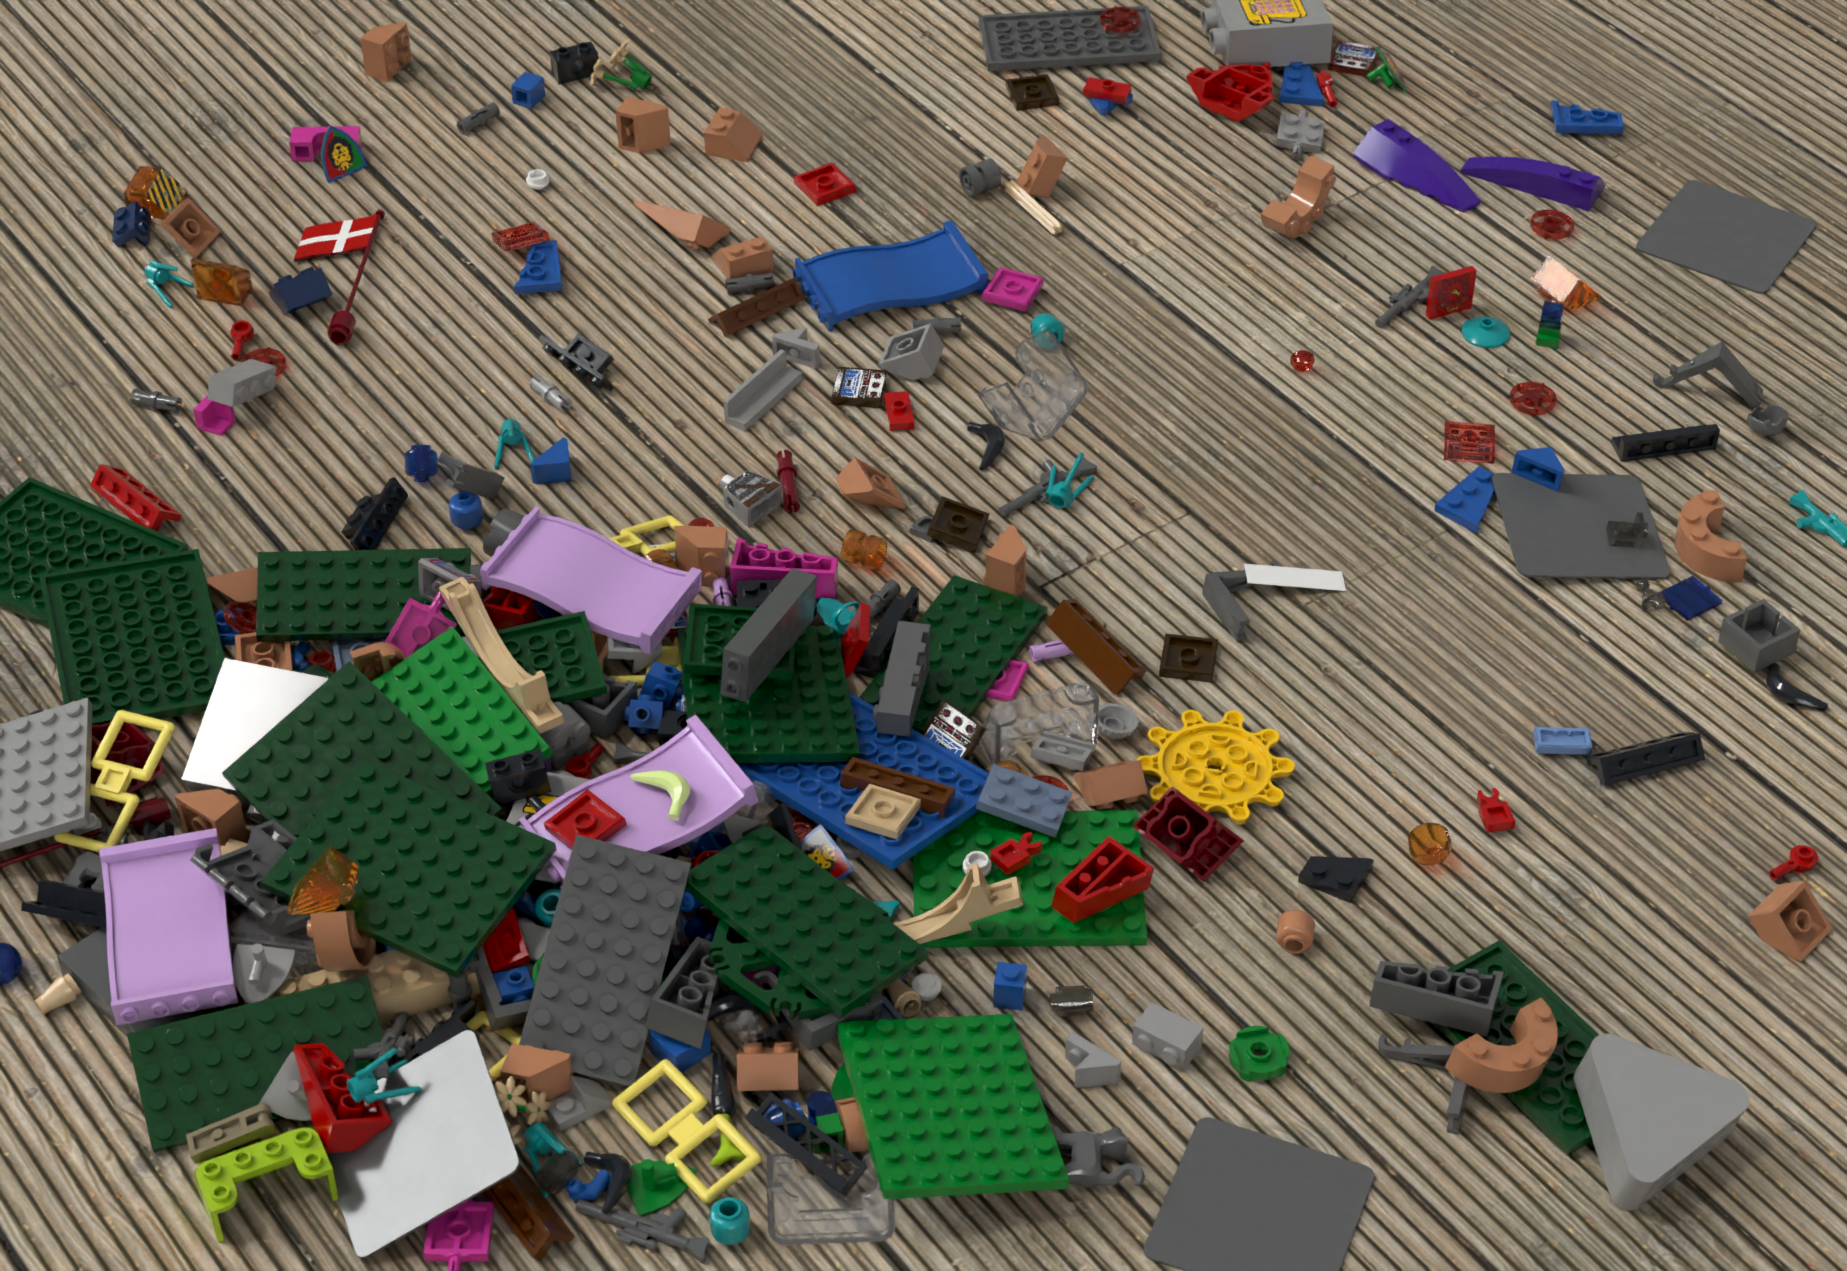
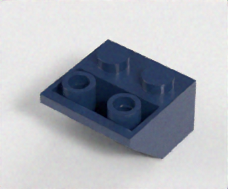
[269,267,332,314]

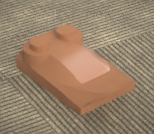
[235,632,293,671]

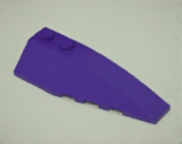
[1353,119,1481,213]
[1460,156,1605,211]

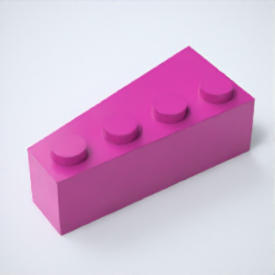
[730,538,838,599]

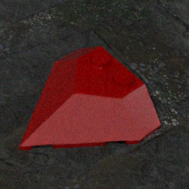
[1186,62,1273,121]

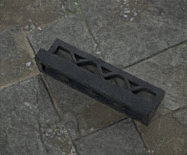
[1611,424,1720,462]
[854,587,919,678]
[1586,732,1705,785]
[21,880,107,928]
[744,1093,868,1197]

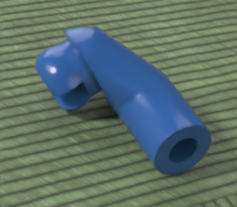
[291,641,310,673]
[566,1169,610,1202]

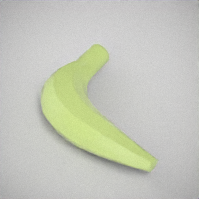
[630,770,690,821]

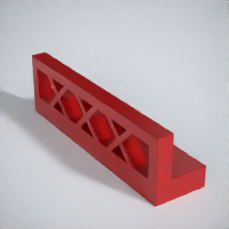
[90,464,182,532]

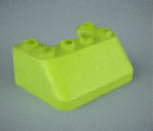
[193,1127,339,1243]

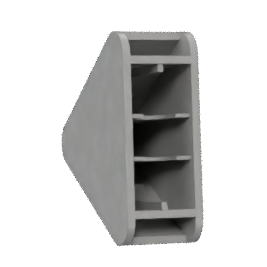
[1574,1034,1749,1211]

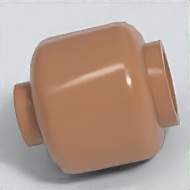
[1276,909,1315,954]

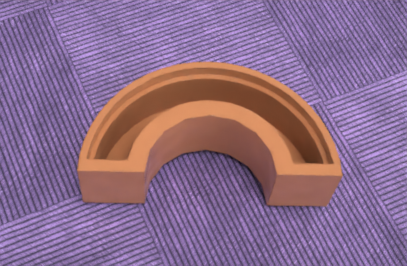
[1260,156,1336,238]
[1675,490,1747,582]
[307,910,376,972]
[1445,997,1558,1093]

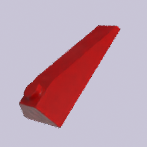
[293,1043,391,1153]

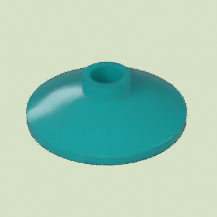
[1462,316,1510,348]

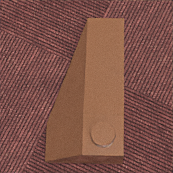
[634,200,731,250]

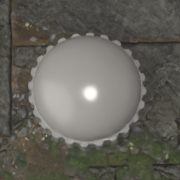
[1091,703,1139,739]

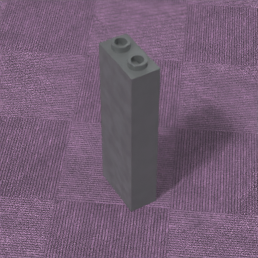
[720,568,817,702]
[57,927,202,1038]

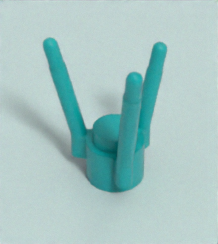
[144,260,194,308]
[494,418,536,469]
[1045,452,1094,508]
[347,1048,421,1105]
[524,1122,583,1197]

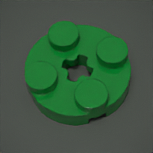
[1229,1026,1290,1082]

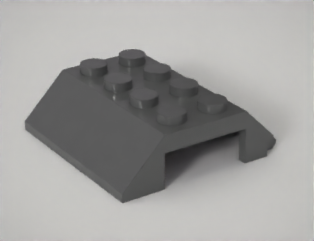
[190,819,311,936]

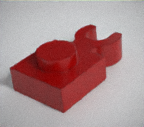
[1477,788,1515,833]
[990,832,1042,875]

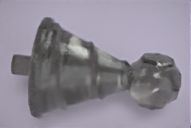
[1636,579,1666,612]

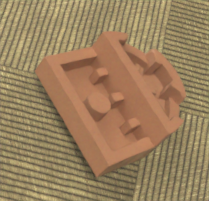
[350,642,407,682]

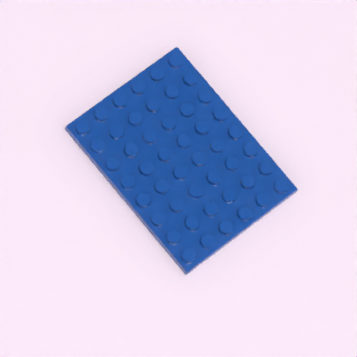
[736,692,989,870]

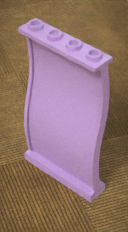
[480,506,702,655]
[519,715,759,889]
[99,828,238,1025]

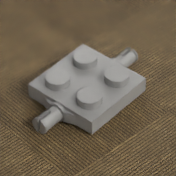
[1275,109,1325,160]

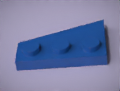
[1279,62,1324,107]
[1551,100,1624,135]
[514,240,562,294]
[1434,466,1495,534]

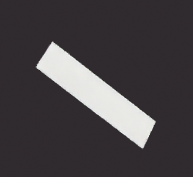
[1244,564,1346,591]

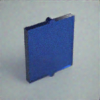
[1658,576,1722,621]

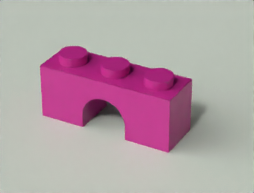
[289,126,363,161]

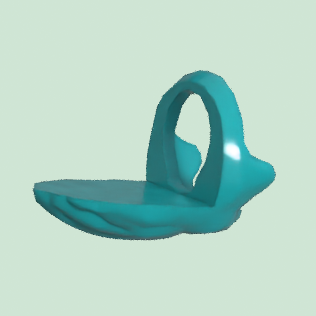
[817,598,860,636]

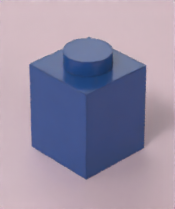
[511,72,545,109]
[993,962,1027,1011]

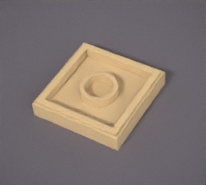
[845,784,921,839]

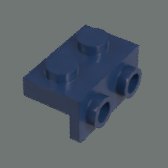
[112,201,151,247]

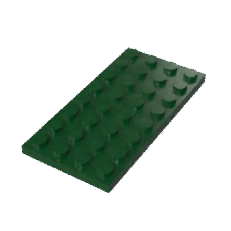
[256,548,471,642]
[859,575,1048,734]
[685,823,928,1017]
[1433,941,1599,1156]
[127,975,390,1153]

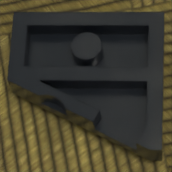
[1298,856,1374,903]

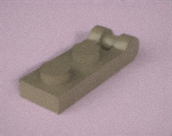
[186,1104,276,1164]

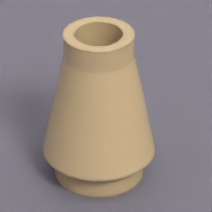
[34,973,81,1015]
[885,978,922,1017]

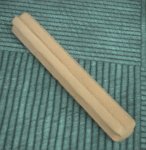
[1004,180,1063,235]

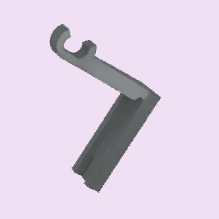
[1653,341,1763,409]
[437,451,505,500]
[1202,560,1279,642]
[467,947,531,1031]
[753,971,884,1051]
[1378,1034,1470,1134]

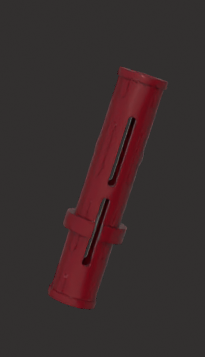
[776,450,800,513]

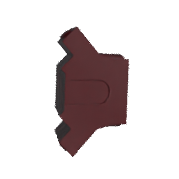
[90,720,165,806]
[1132,786,1244,882]

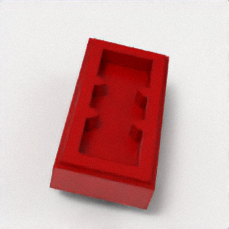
[1083,77,1132,103]
[884,391,915,431]

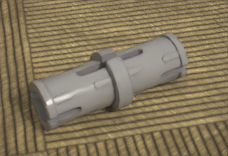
[529,375,572,412]

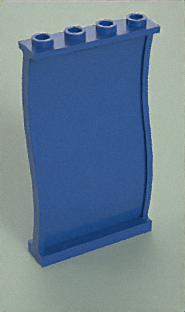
[792,220,988,332]

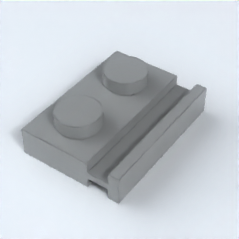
[1030,731,1096,771]

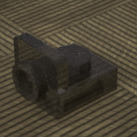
[1606,512,1648,548]

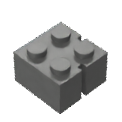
[1718,599,1800,673]

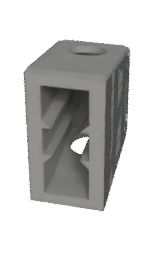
[720,471,782,528]

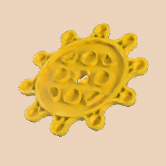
[1136,710,1295,825]

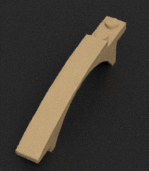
[439,577,564,734]
[893,863,1023,944]

